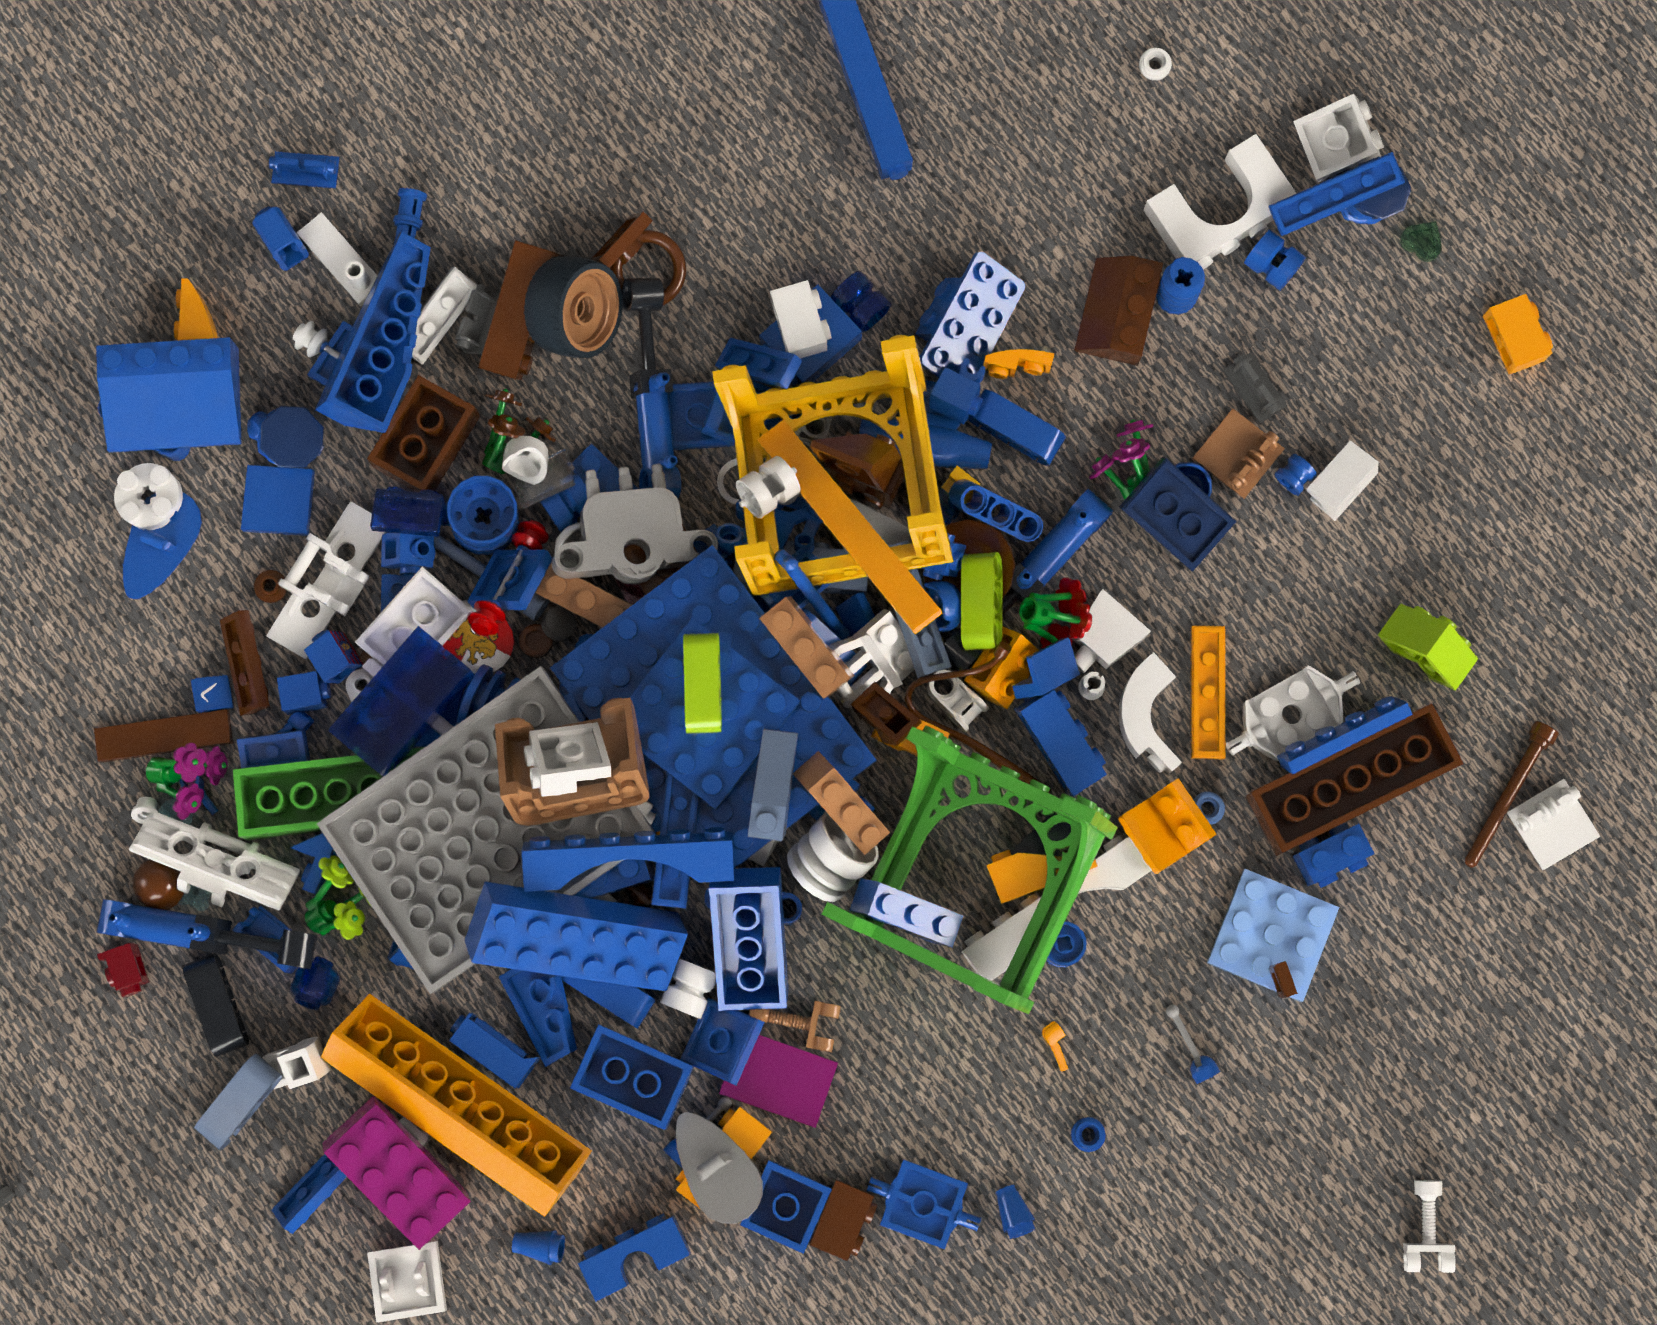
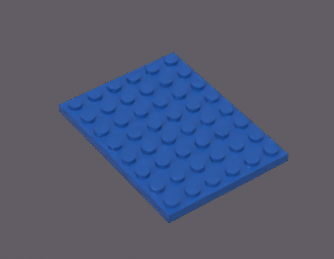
[550,545,877,869]

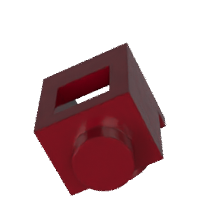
[97,943,150,998]

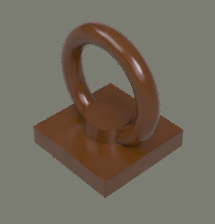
[590,212,686,306]

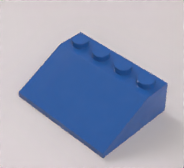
[96,337,242,453]

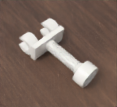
[1403,1180,1455,1273]

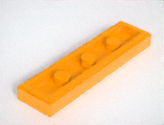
[1191,626,1226,760]

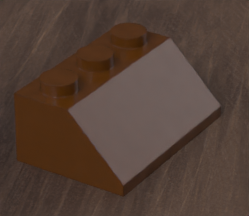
[1074,255,1163,366]

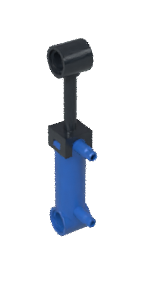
[622,278,681,498]
[944,489,1113,671]
[96,899,318,969]

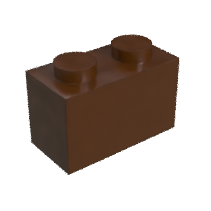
[809,1179,878,1261]

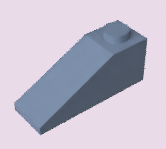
[748,728,798,841]

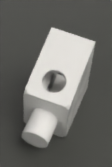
[1072,589,1151,673]

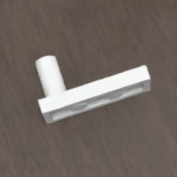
[297,212,377,307]

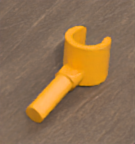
[1042,1021,1068,1071]

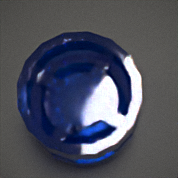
[831,270,892,333]

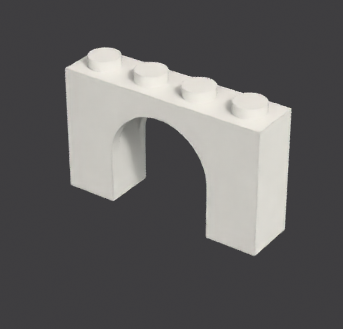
[1143,134,1297,270]

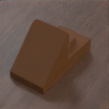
[851,681,922,746]

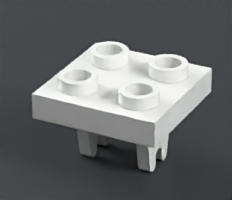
[367,1241,447,1323]

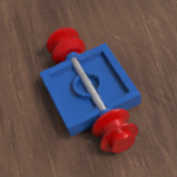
[467,520,553,636]

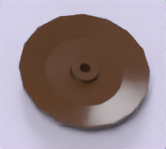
[922,519,1015,599]

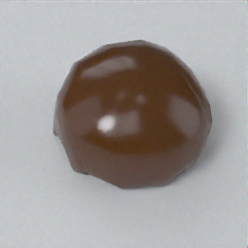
[132,859,185,910]

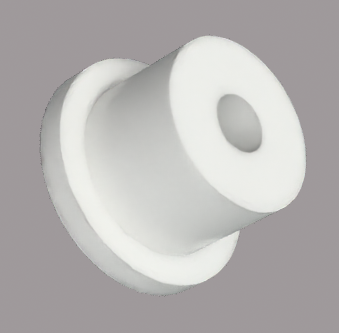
[131,797,158,824]

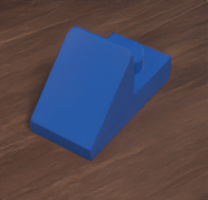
[291,833,337,895]

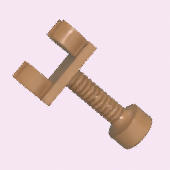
[749,1001,841,1053]

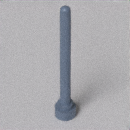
[411,522,549,621]

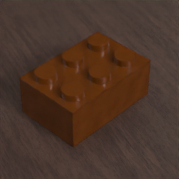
[367,375,480,500]

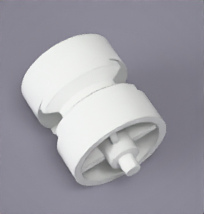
[736,456,801,518]

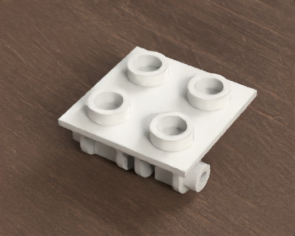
[1507,779,1600,871]

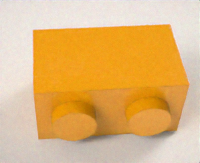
[1483,294,1553,375]

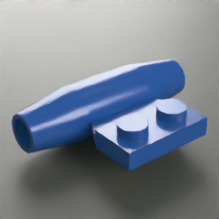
[859,380,992,469]

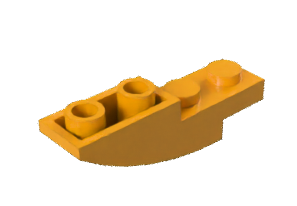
[174,278,218,341]

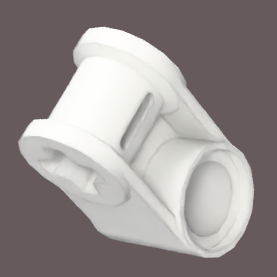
[927,670,989,732]

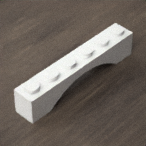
[962,835,1152,981]

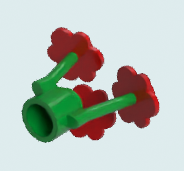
[1019,577,1093,649]

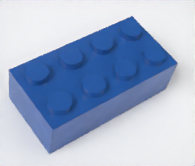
[709,867,788,1011]

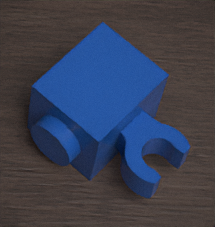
[929,358,986,425]

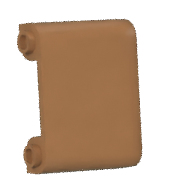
[495,697,649,826]

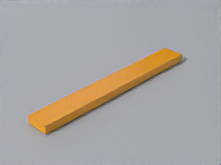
[757,419,942,634]

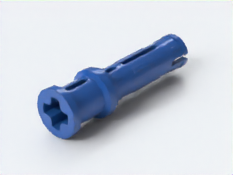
[393,188,427,243]

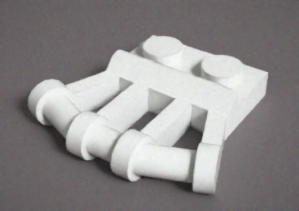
[827,609,915,709]

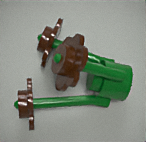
[482,389,556,474]

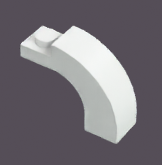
[1119,652,1182,775]

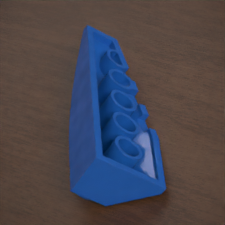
[315,232,431,433]

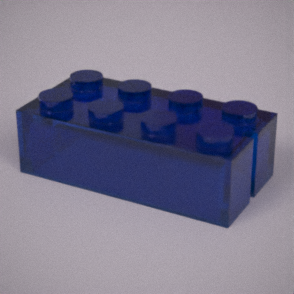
[328,626,475,777]

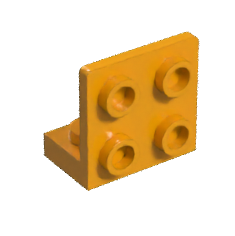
[1118,778,1217,874]

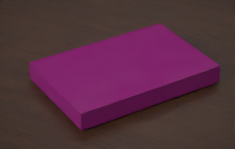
[719,1035,838,1128]

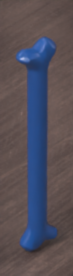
[775,550,849,640]

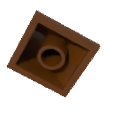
[810,434,901,492]

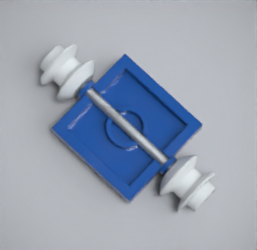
[293,321,412,409]

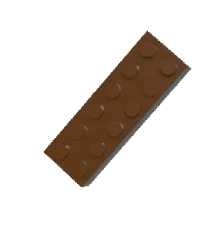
[1245,703,1464,856]

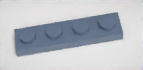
[889,540,951,678]

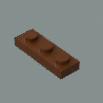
[219,610,270,716]

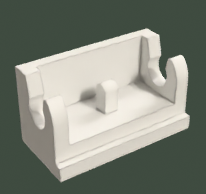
[1307,441,1379,521]

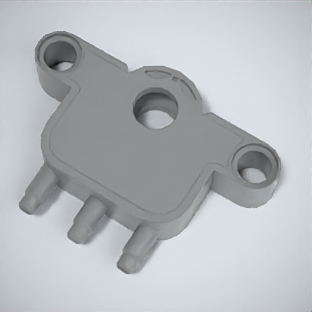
[551,464,718,585]

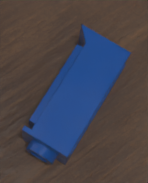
[449,1012,541,1089]

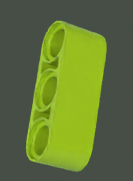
[961,552,1003,650]
[683,633,722,734]

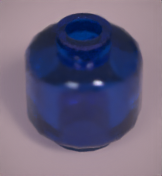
[290,957,340,1010]

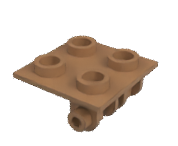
[1192,409,1285,499]

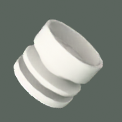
[787,812,879,902]

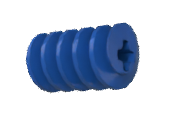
[1156,257,1205,315]

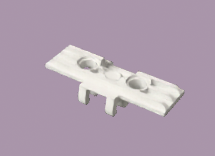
[266,501,390,660]
[129,810,300,911]

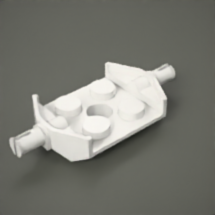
[1226,665,1360,761]

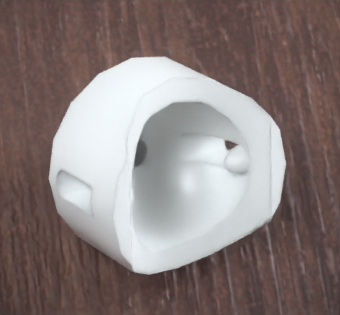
[502,436,549,485]

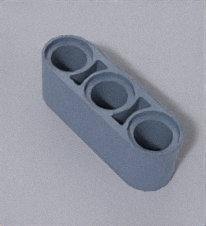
[194,1053,282,1151]

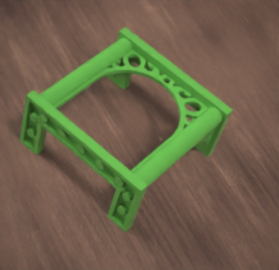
[822,726,1118,1014]

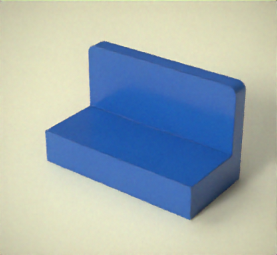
[1012,637,1080,699]

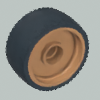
[524,256,623,358]

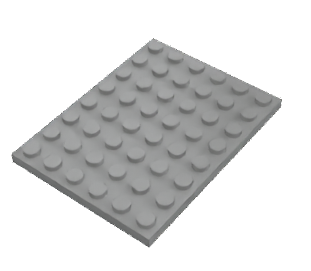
[317,666,657,994]

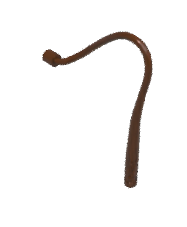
[904,641,1052,793]

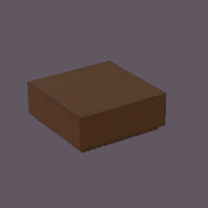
[1268,961,1298,999]

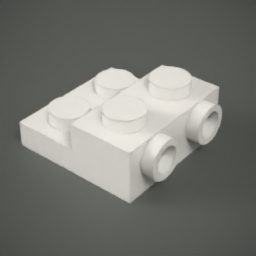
[1293,94,1384,182]
[524,722,611,797]

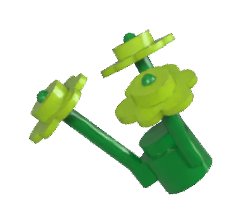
[305,855,372,940]

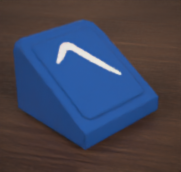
[191,675,234,713]

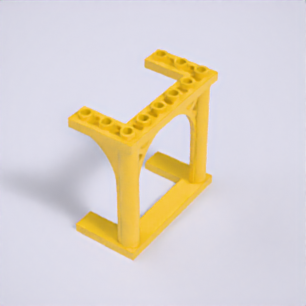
[712,335,953,596]

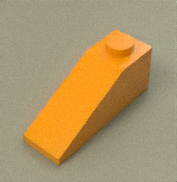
[986,850,1098,904]

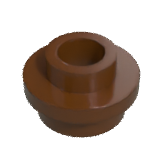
[254,570,287,603]

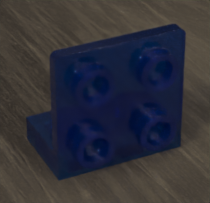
[370,487,450,537]

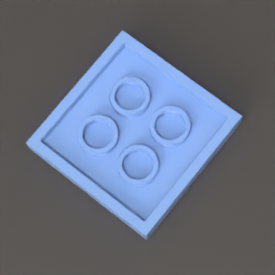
[1207,869,1340,1002]

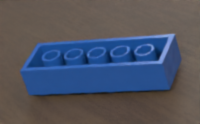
[464,882,688,991]

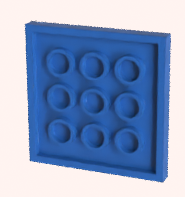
[630,618,800,810]

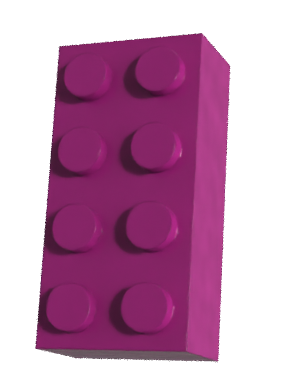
[322,1095,471,1250]

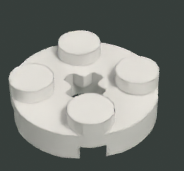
[114,463,183,530]

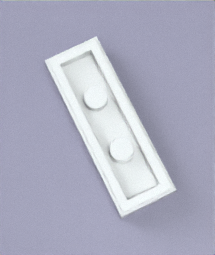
[412,267,477,365]

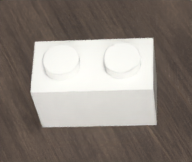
[770,280,832,359]

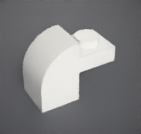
[262,1037,331,1089]

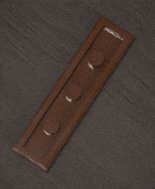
[94,709,233,763]

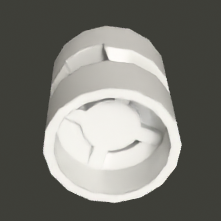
[660,959,716,1019]

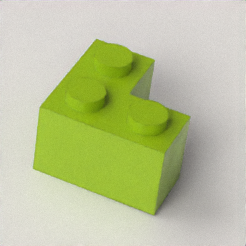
[1378,603,1478,691]

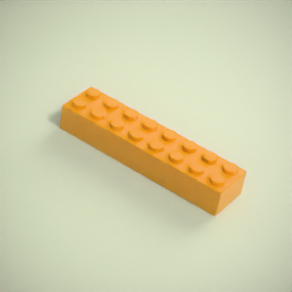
[320,993,592,1217]

